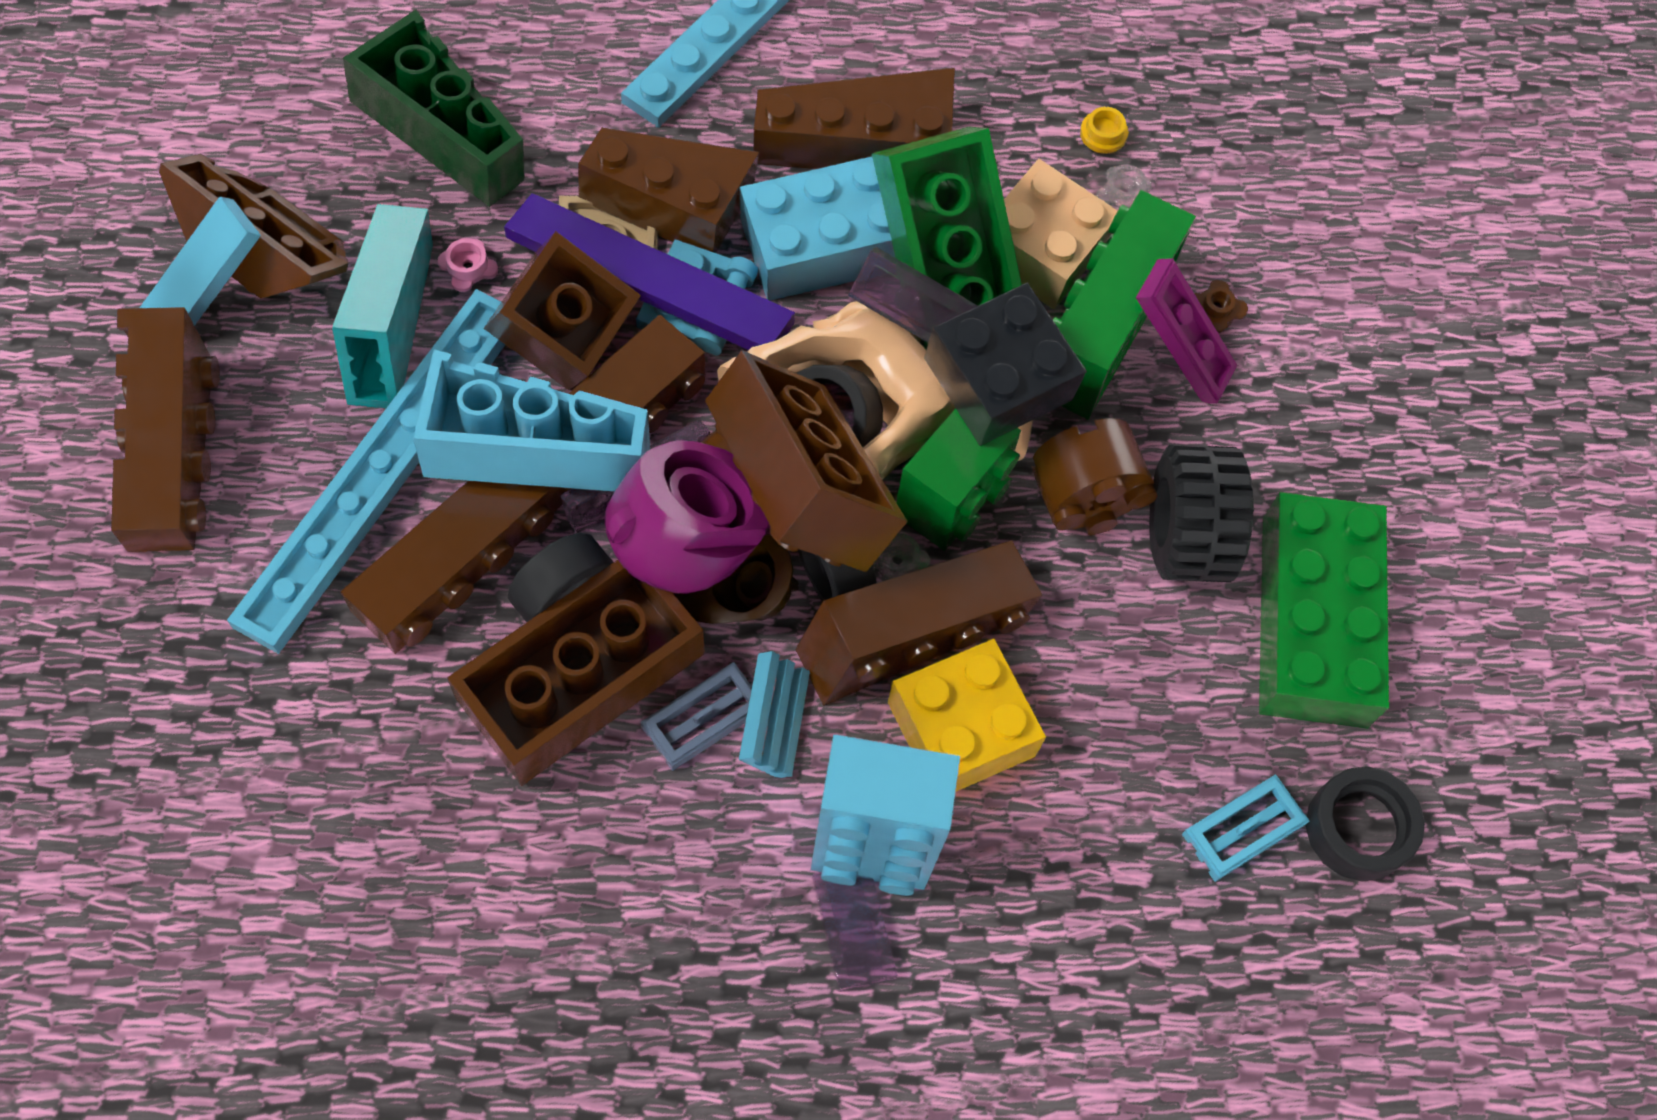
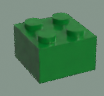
[896,408,1021,551]

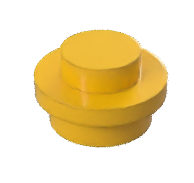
[1080,107,1128,154]

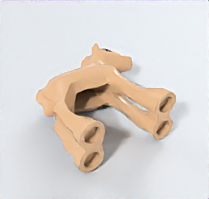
[717,300,1033,480]

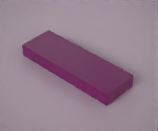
[1136,258,1238,404]

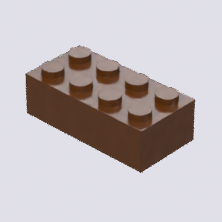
[705,350,907,572]
[447,560,704,786]

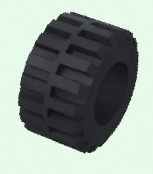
[1149,444,1254,583]

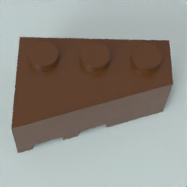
[578,128,759,253]

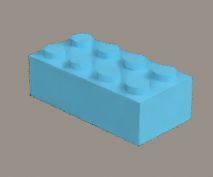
[740,157,899,301]
[810,734,960,896]

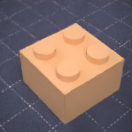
[1004,158,1118,309]

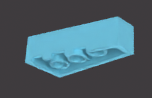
[413,349,650,491]

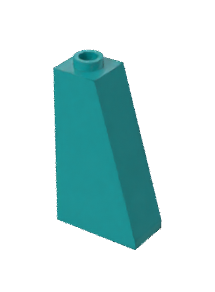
[332,204,433,408]

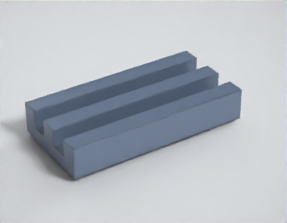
[640,662,752,771]

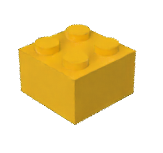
[888,639,1046,792]

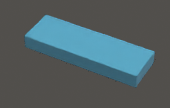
[140,197,261,326]

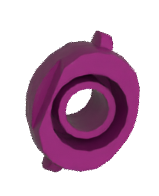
[605,440,770,594]

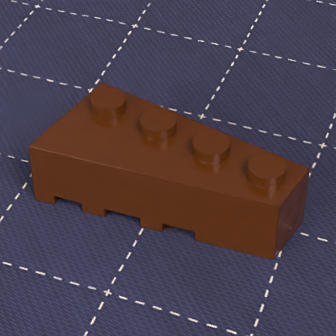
[753,67,955,169]
[111,307,220,552]
[795,540,1043,706]

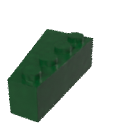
[343,9,525,207]

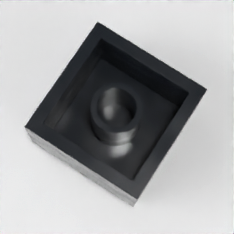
[924,282,1087,446]

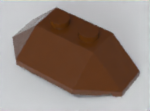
[159,154,349,299]

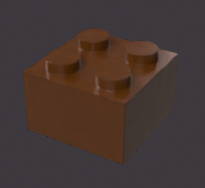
[483,231,641,390]

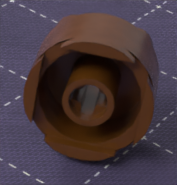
[1031,418,1158,536]

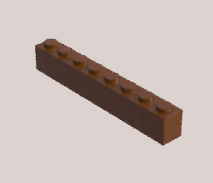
[340,315,705,654]

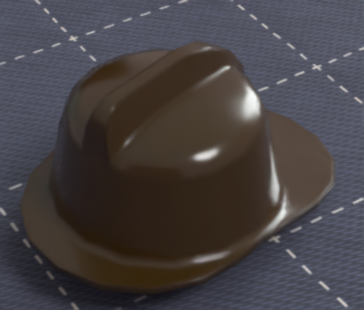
[673,535,799,624]

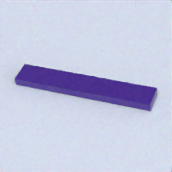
[504,193,795,350]

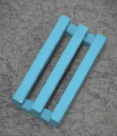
[739,651,810,778]
[1182,774,1310,882]

